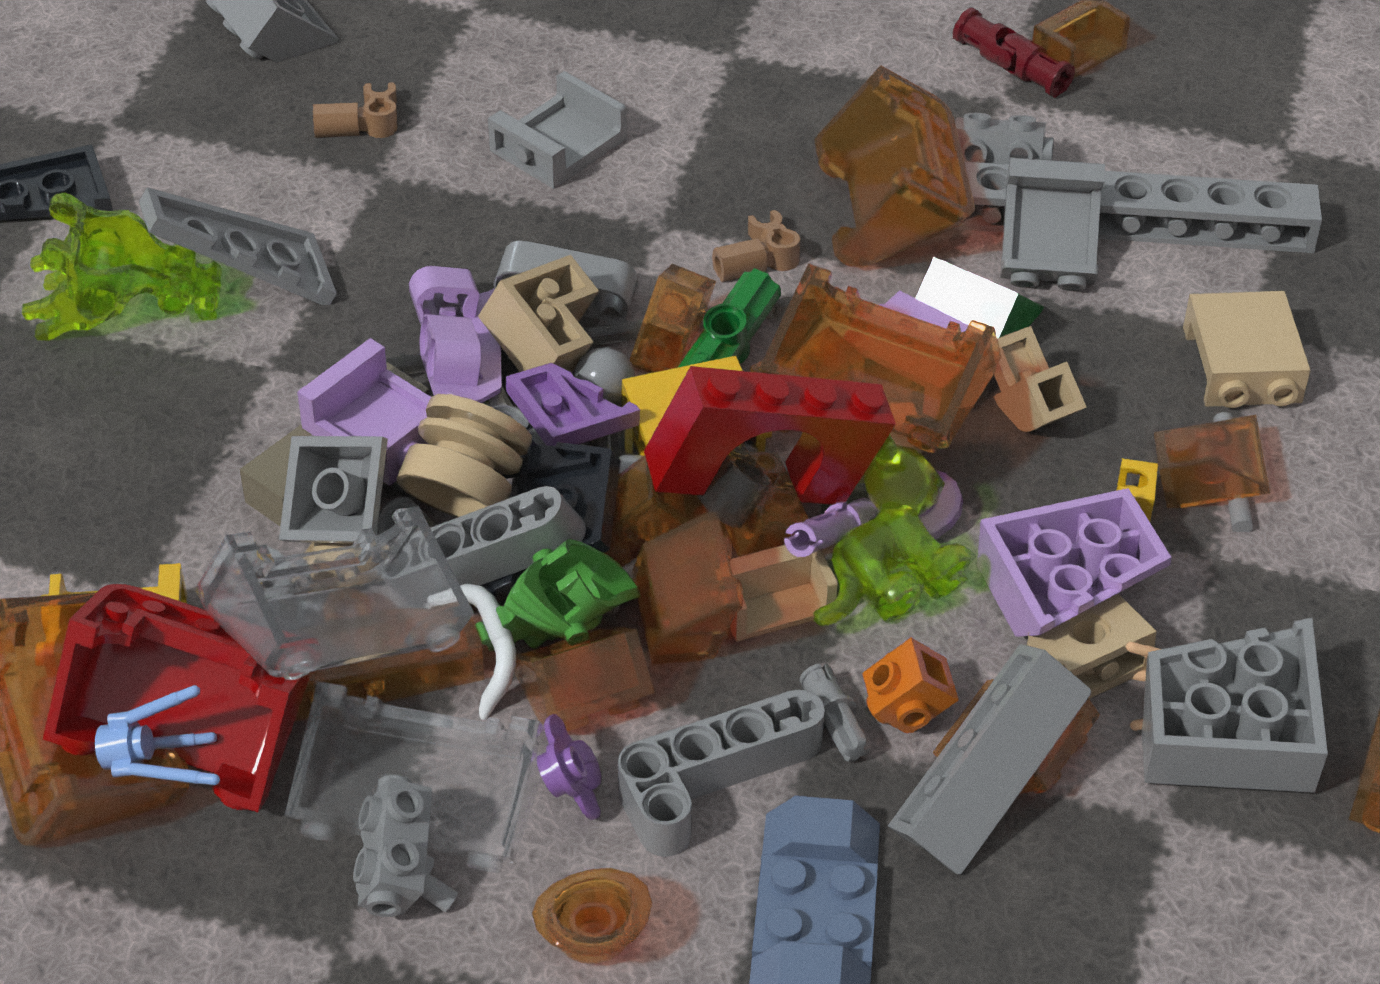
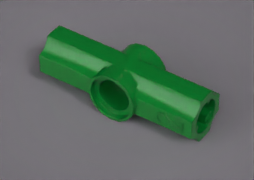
[677,268,781,368]

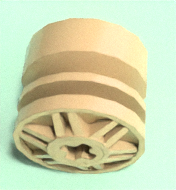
[396,394,532,517]

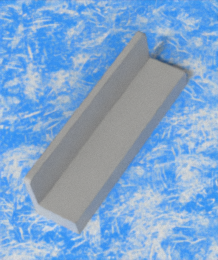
[888,644,1091,874]

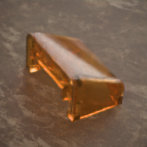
[814,65,975,268]
[759,263,1001,453]
[0,593,190,846]

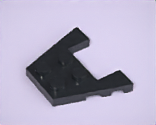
[453,439,621,616]

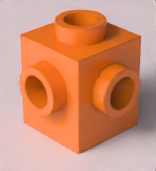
[862,637,959,733]

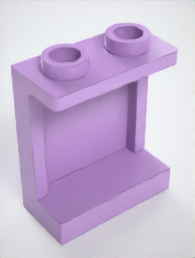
[297,338,458,486]

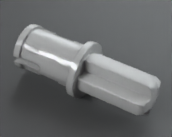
[799,663,871,762]

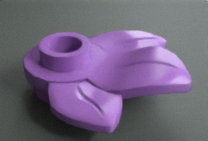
[537,714,601,820]

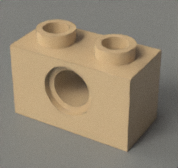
[1027,594,1157,700]

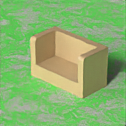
[714,545,838,642]

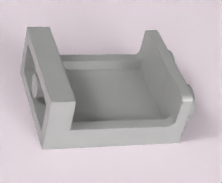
[488,71,627,189]
[1000,158,1105,291]

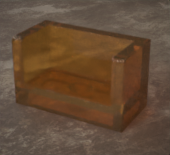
[1032,0,1130,78]

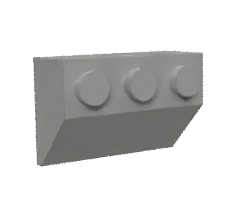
[206,0,339,63]

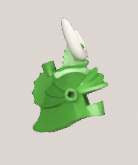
[433,539,641,720]

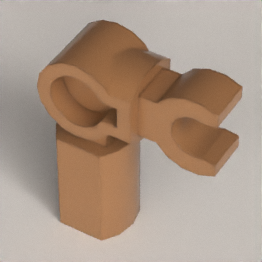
[313,82,398,138]
[712,210,801,282]

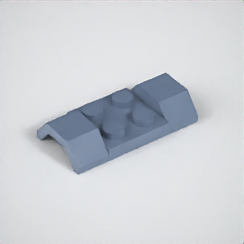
[749,796,880,984]

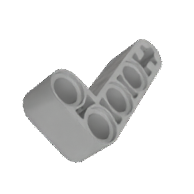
[376,486,586,607]
[618,689,825,857]

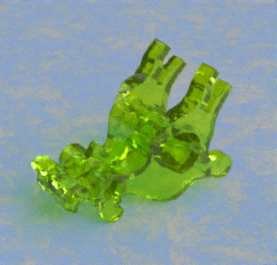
[21,193,222,341]

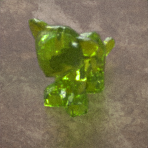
[813,434,977,627]

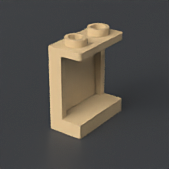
[1183,291,1310,408]

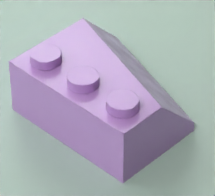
[977,488,1172,637]

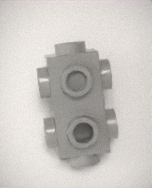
[943,113,1054,164]
[353,775,458,917]

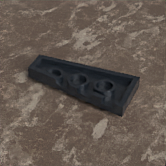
[0,144,113,220]

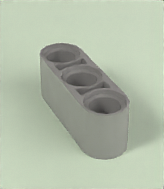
[494,241,638,321]

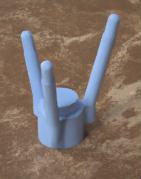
[95,685,220,785]

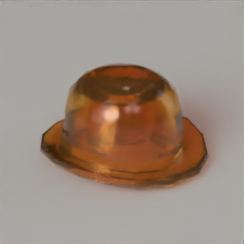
[532,868,652,964]

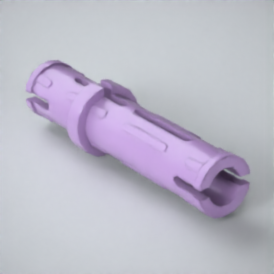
[784,498,879,557]

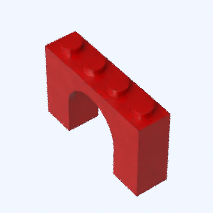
[644,366,896,505]

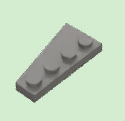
[139,187,337,305]

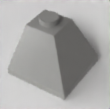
[279,436,388,544]

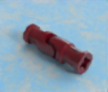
[953,7,1075,98]

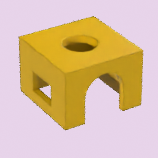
[1116,458,1158,522]

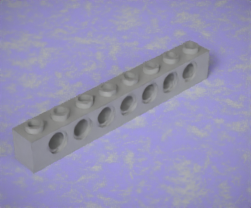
[945,161,1322,253]

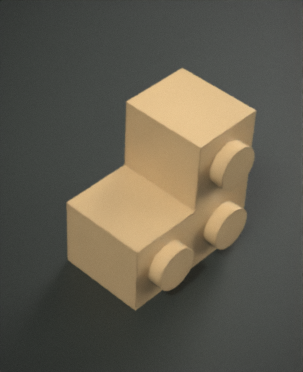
[478,255,599,373]

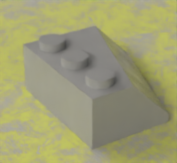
[1142,618,1328,793]

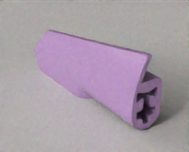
[409,266,502,403]

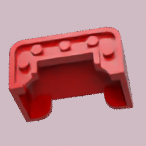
[42,584,315,813]

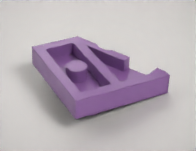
[506,363,640,446]

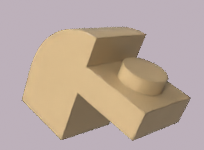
[982,326,1087,432]

